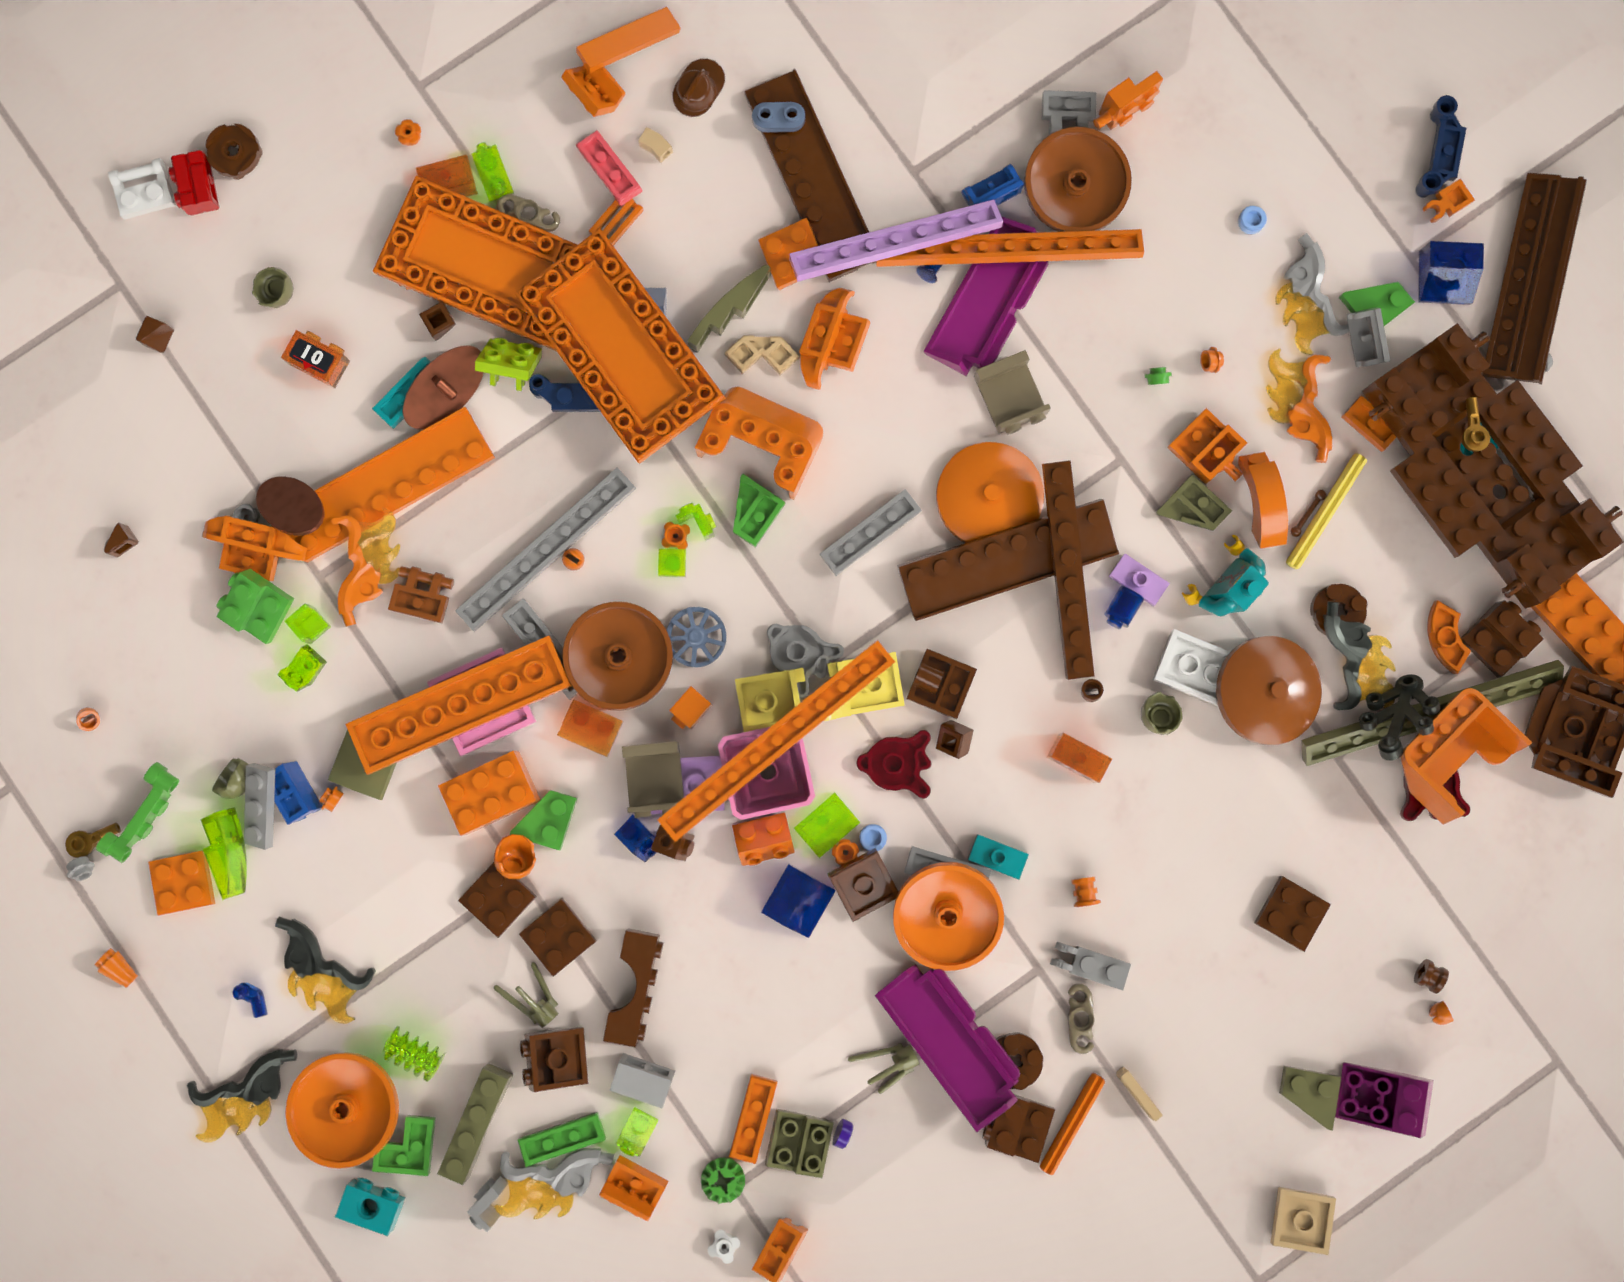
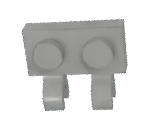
[1042,90,1096,135]

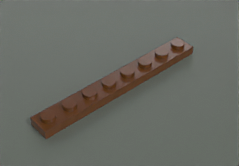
[1042,460,1095,680]

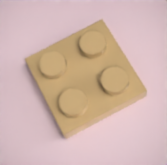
[1270,1187,1336,1255]

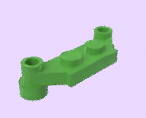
[96,762,179,863]

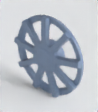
[667,607,727,667]

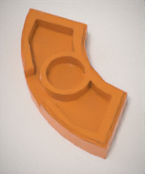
[1427,600,1471,674]

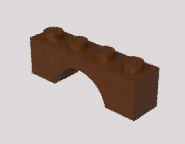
[603,928,664,1047]

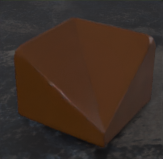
[419,301,456,341]
[136,316,174,353]
[104,523,139,557]
[936,720,974,759]

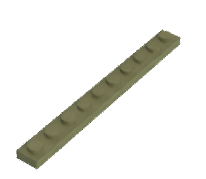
[1301,660,1564,766]

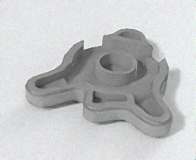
[767,624,844,699]

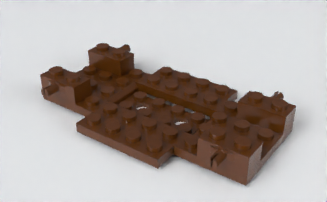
[1362,323,1624,609]

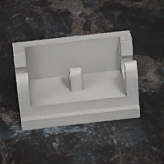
[1346,307,1390,367]
[610,1053,675,1108]

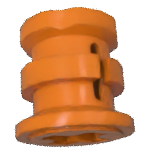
[1071,877,1101,907]

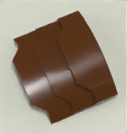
[1525,666,1624,798]

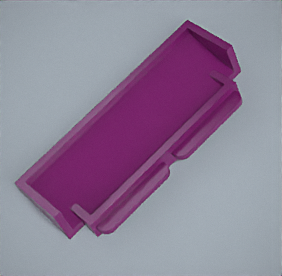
[923,216,1049,377]
[875,964,1020,1133]

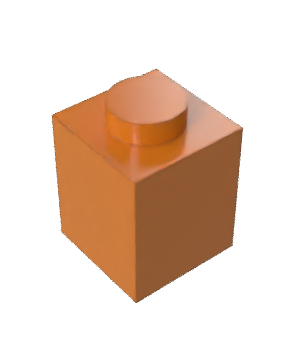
[669,686,713,730]

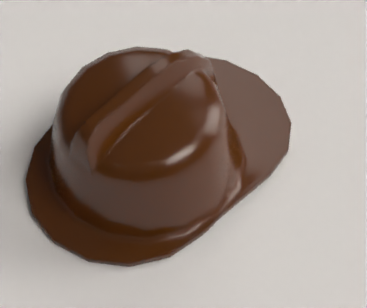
[672,59,725,117]

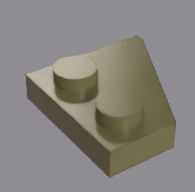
[1156,474,1232,531]
[1279,1066,1341,1131]

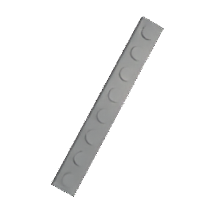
[455,468,636,632]

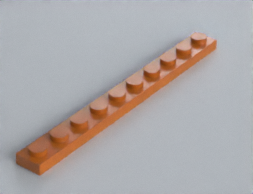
[876,229,1145,267]
[657,640,895,842]

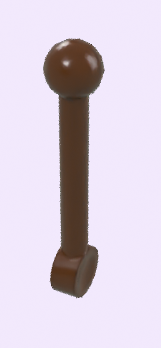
[1291,490,1327,537]

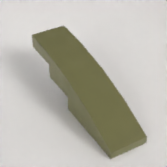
[687,264,771,353]

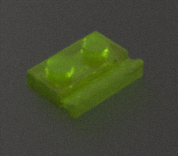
[794,793,861,858]

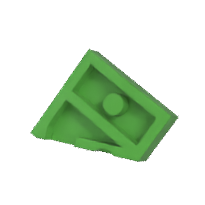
[1339,282,1415,326]
[733,474,786,548]
[510,790,578,851]

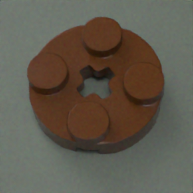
[205,123,263,180]
[1310,584,1367,635]
[996,1032,1043,1090]

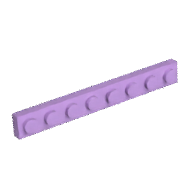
[789,200,1003,282]

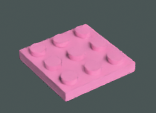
[427,648,537,756]

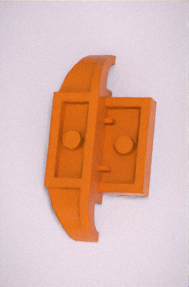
[799,288,870,390]
[202,516,307,581]

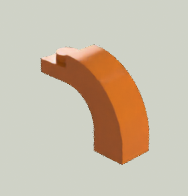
[1238,452,1288,549]

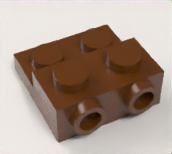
[1461,600,1544,678]
[520,1027,588,1092]
[982,1094,1055,1163]

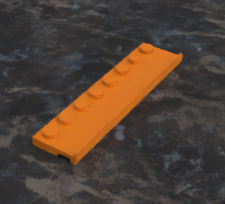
[290,407,495,563]

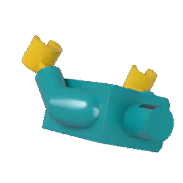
[1181,535,1269,617]

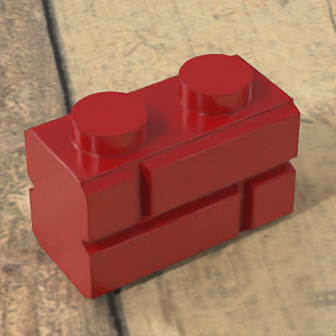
[169,150,220,216]

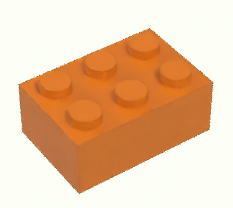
[438,750,541,836]

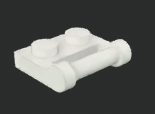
[108,158,176,220]

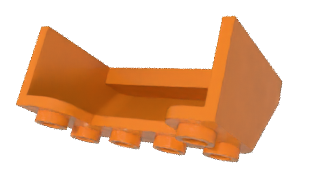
[695,387,823,500]
[1400,688,1532,825]

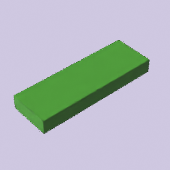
[518,1112,606,1167]

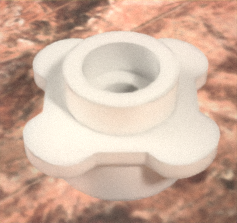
[708,1230,740,1264]

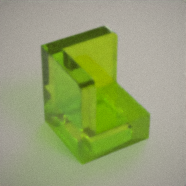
[284,603,331,644]

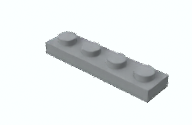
[820,489,922,576]
[502,599,578,700]

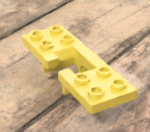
[735,652,905,732]

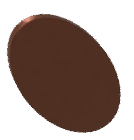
[403,346,484,429]
[256,476,325,536]

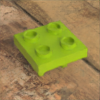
[475,338,542,391]

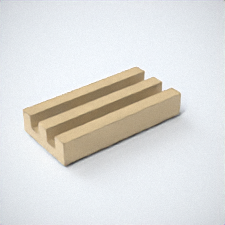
[1116,1067,1163,1122]

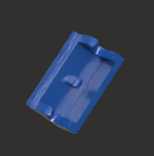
[961,164,1024,206]
[274,761,322,825]

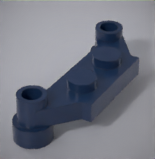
[1415,95,1467,198]
[529,374,601,412]

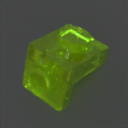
[675,503,716,541]
[277,644,327,692]
[616,1107,659,1157]

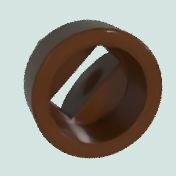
[1081,679,1104,702]

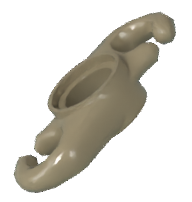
[496,194,560,232]
[1068,984,1094,1054]

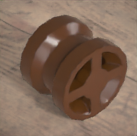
[1414,959,1449,994]

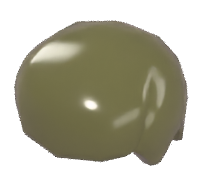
[252,267,294,308]
[1141,692,1183,735]
[212,758,249,799]

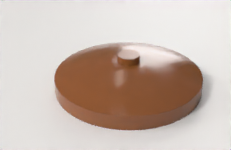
[1024,127,1132,232]
[563,602,673,711]
[1216,636,1322,745]

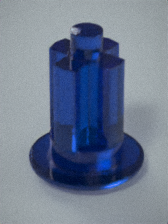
[916,265,942,283]

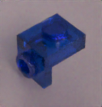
[614,814,657,862]

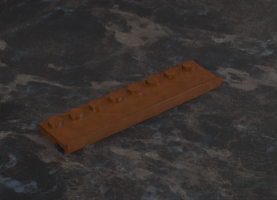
[744,69,876,282]
[1482,173,1587,385]
[897,499,1119,621]

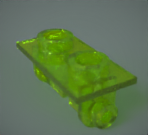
[471,142,514,202]

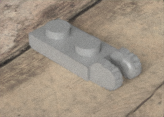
[1050,942,1131,990]

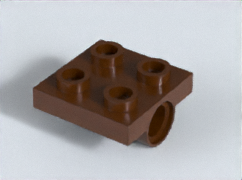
[906,649,977,720]

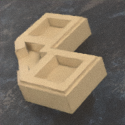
[724,335,799,375]

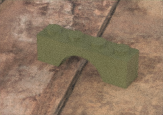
[437,1063,513,1185]

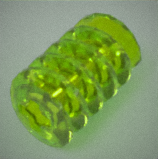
[382,1026,446,1082]

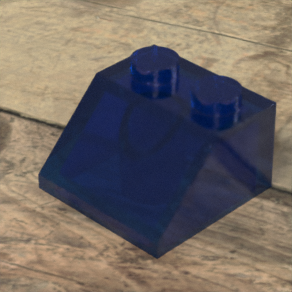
[1418,241,1484,305]
[761,863,836,938]

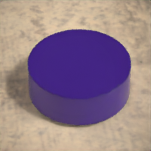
[832,1119,853,1149]

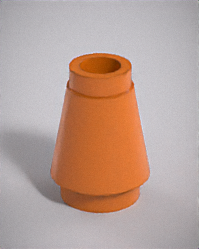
[94,948,138,988]

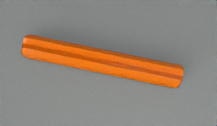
[1040,1073,1105,1175]

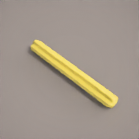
[1286,453,1367,570]

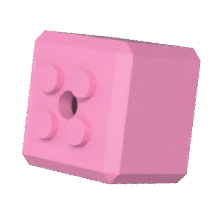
[718,727,815,820]

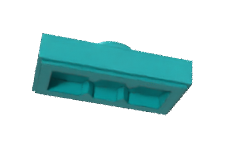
[967,834,1029,880]

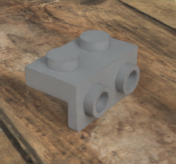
[467,1175,509,1232]

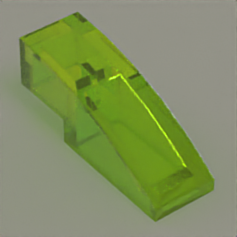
[201,807,247,900]

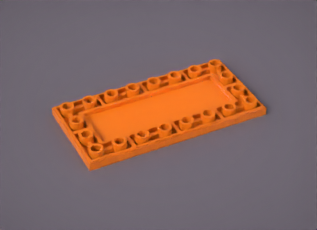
[373,176,577,351]
[515,228,726,464]

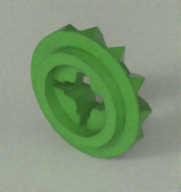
[701,1158,745,1204]

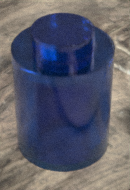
[1104,586,1144,629]

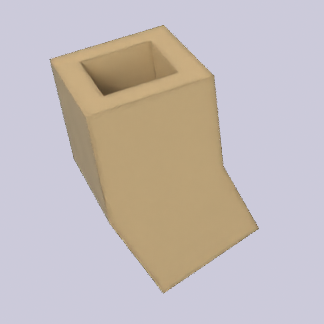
[638,127,673,163]

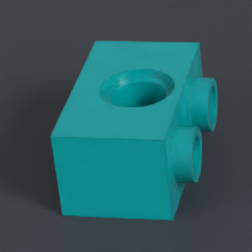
[335,1178,406,1236]

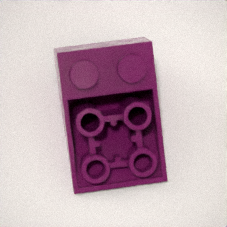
[1335,1062,1434,1139]

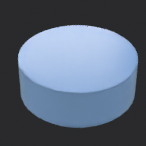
[1238,206,1267,234]
[859,824,887,851]

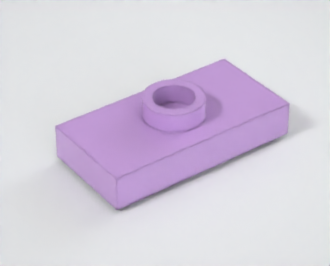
[1109,554,1170,606]

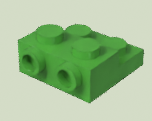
[216,569,295,644]

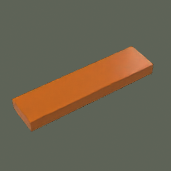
[576,7,681,73]

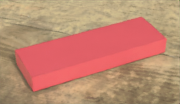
[576,130,643,206]

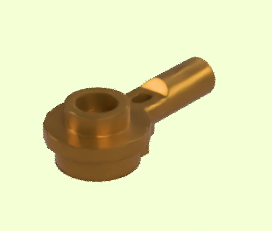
[1462,397,1490,452]
[65,823,121,858]

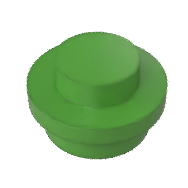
[1144,367,1172,385]

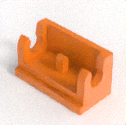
[752,1218,808,1282]

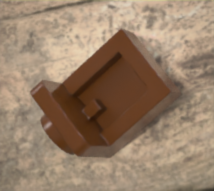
[651,825,695,861]

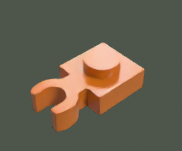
[1422,178,1475,223]

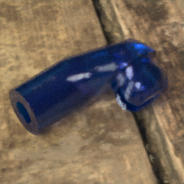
[232,982,268,1018]

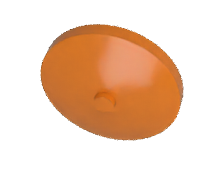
[936,442,1044,543]
[893,862,1004,971]
[286,1052,399,1168]

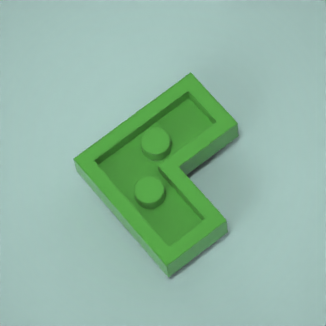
[372,1115,436,1176]

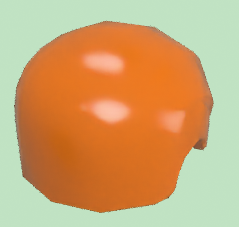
[494,834,536,879]

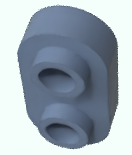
[752,102,805,132]

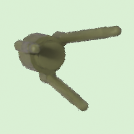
[494,962,559,1028]
[848,1043,920,1094]

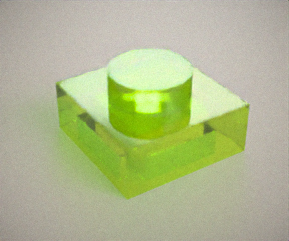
[658,549,686,578]

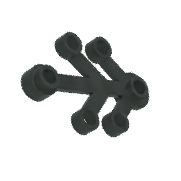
[1359,674,1440,761]

